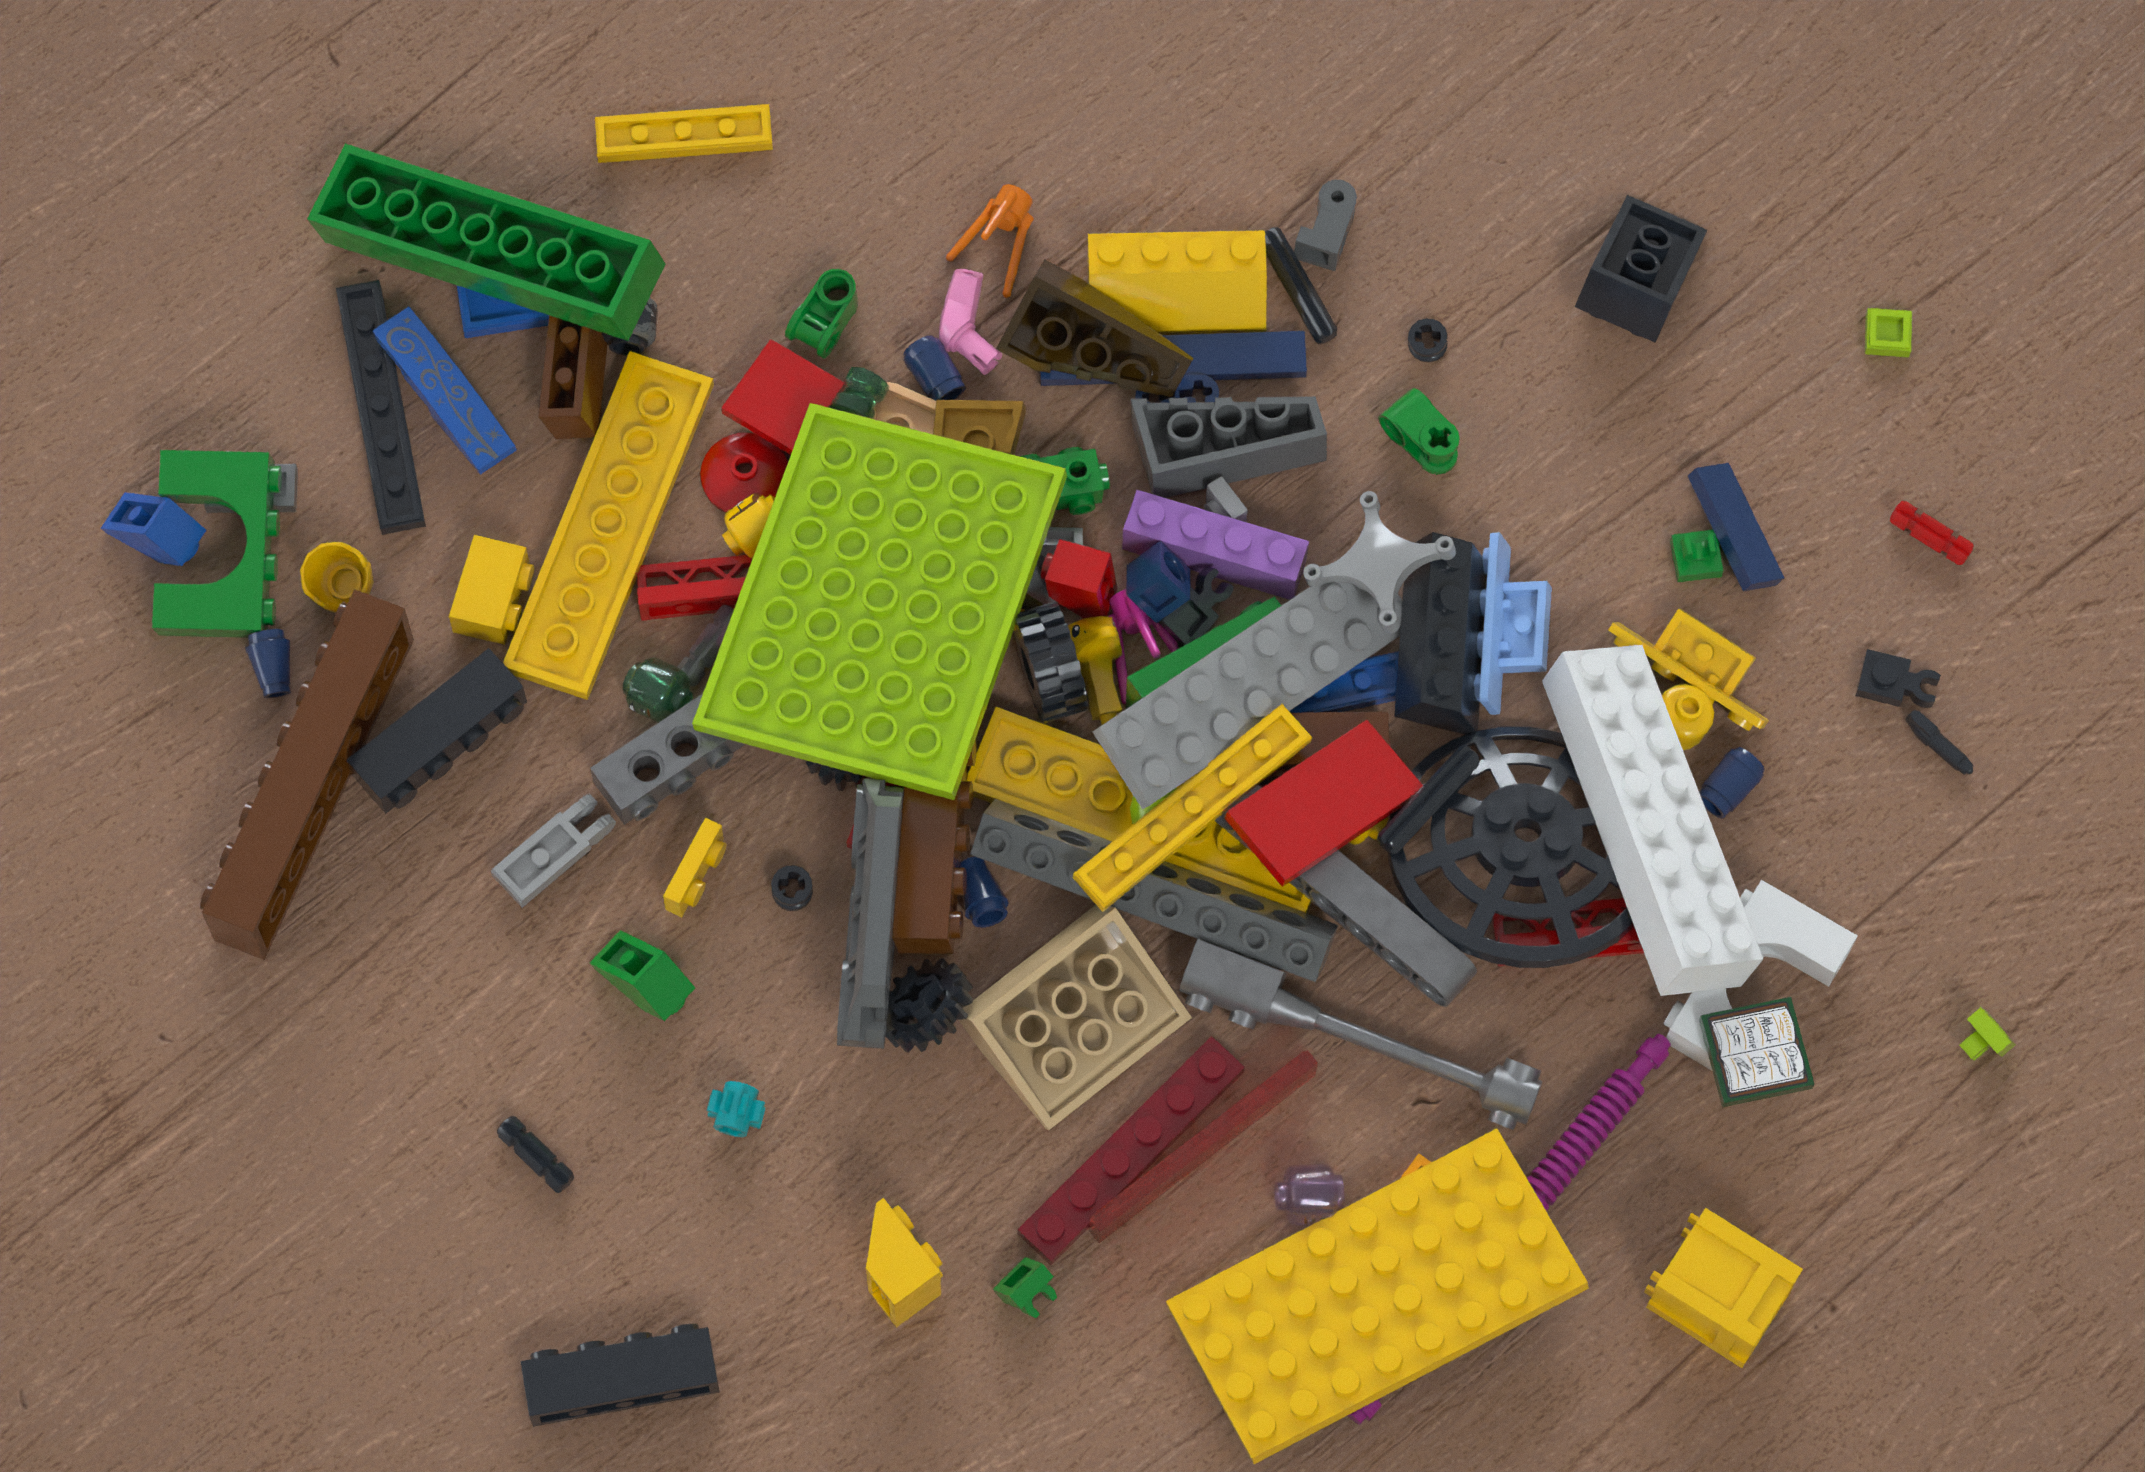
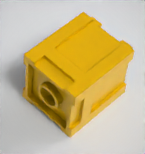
[1644,1208,1803,1368]

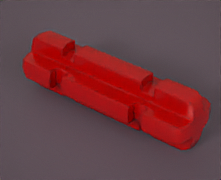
[1890,500,1974,565]

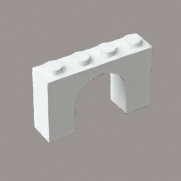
[1664,880,1858,1070]

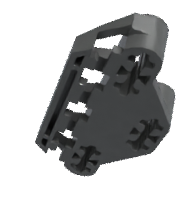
[837,778,904,1049]

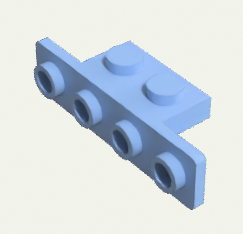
[1474,532,1552,715]

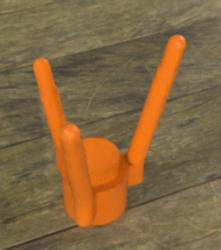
[946,184,1034,298]

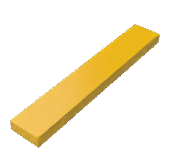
[1072,704,1312,912]

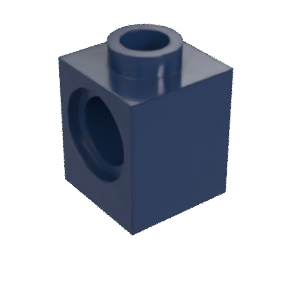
[1126,540,1190,624]

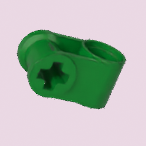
[785,269,858,359]
[1378,388,1460,475]

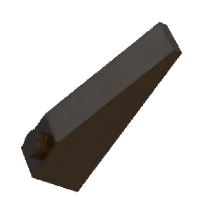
[996,259,1193,397]

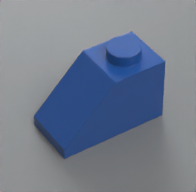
[101,492,206,566]

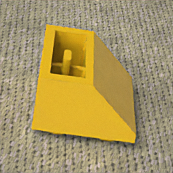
[866,1198,943,1328]

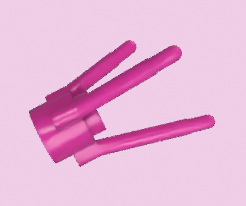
[1108,589,1179,704]

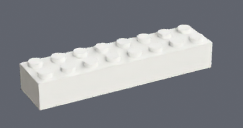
[1542,645,1763,996]

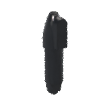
[1905,710,1974,775]

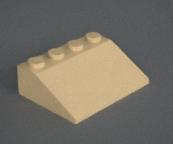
[959,905,1192,1130]

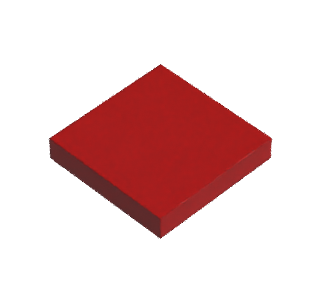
[721,339,845,455]

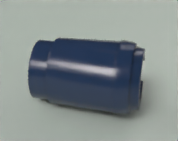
[903,335,966,401]
[1699,747,1765,819]

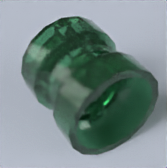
[830,367,889,419]

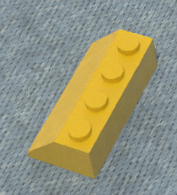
[1087,230,1267,335]

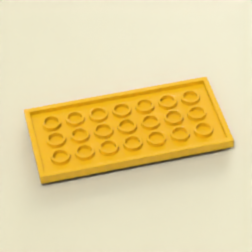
[1166,1128,1589,1464]

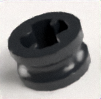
[1408,318,1448,362]
[771,865,813,911]

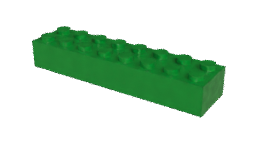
[307,143,666,341]

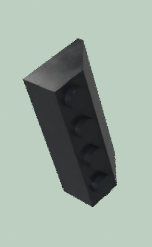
[1394,532,1487,735]

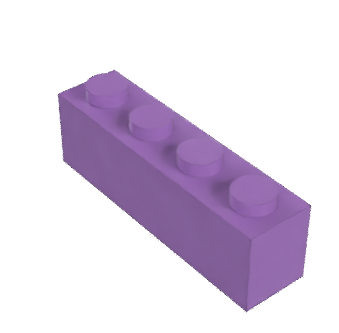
[1122,490,1309,600]

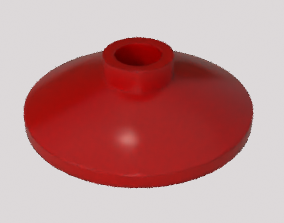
[700,432,788,513]

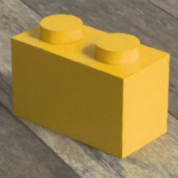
[449,535,534,645]

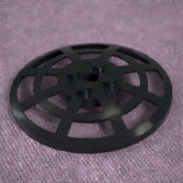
[1387,727,1634,968]

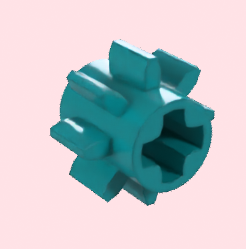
[706,1081,766,1137]

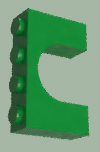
[152,450,282,638]

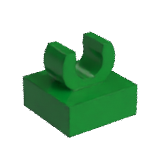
[1670,530,1724,583]
[992,1257,1057,1318]

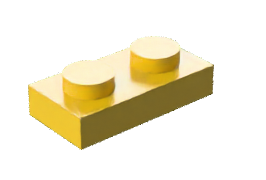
[663,818,727,918]

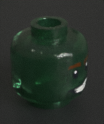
[622,657,693,723]

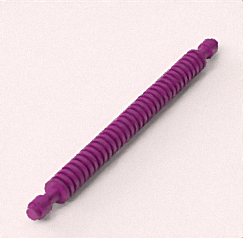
[1347,1034,1671,1425]

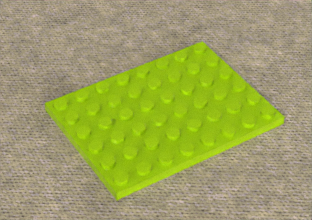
[692,403,1067,800]

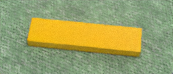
[595,104,773,163]

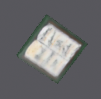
[1699,997,1815,1108]

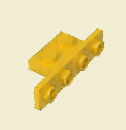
[1608,609,1769,731]

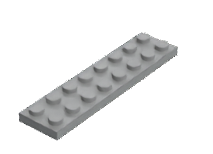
[1092,582,1402,809]

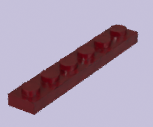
[1017,1036,1245,1265]

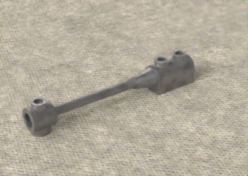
[1179,939,1542,1130]

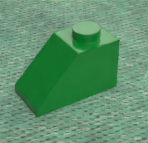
[590,930,695,1021]

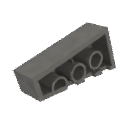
[1131,396,1327,498]

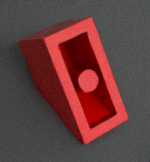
[1041,539,1118,619]

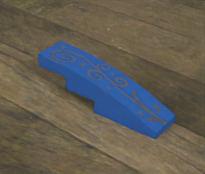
[373,307,517,475]

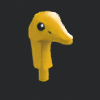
[1068,616,1122,725]

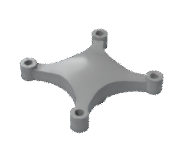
[1303,491,1456,634]

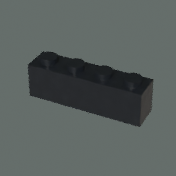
[347,648,527,814]
[520,1324,720,1427]

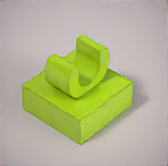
[1959,1007,2016,1061]

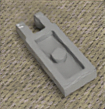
[491,794,616,908]

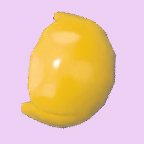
[300,542,374,613]

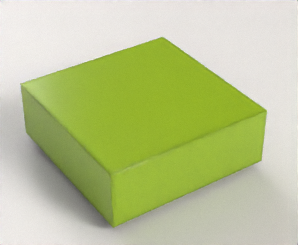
[1865,308,1912,357]

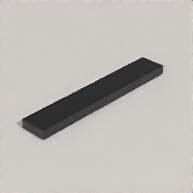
[336,280,426,535]

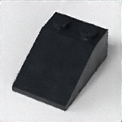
[1575,195,1707,343]

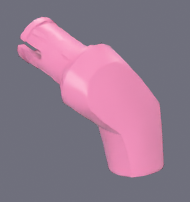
[939,269,1002,375]

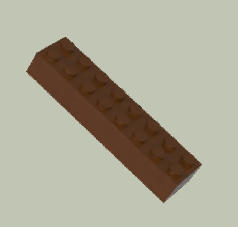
[200,589,414,960]

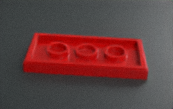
[1225,720,1423,887]

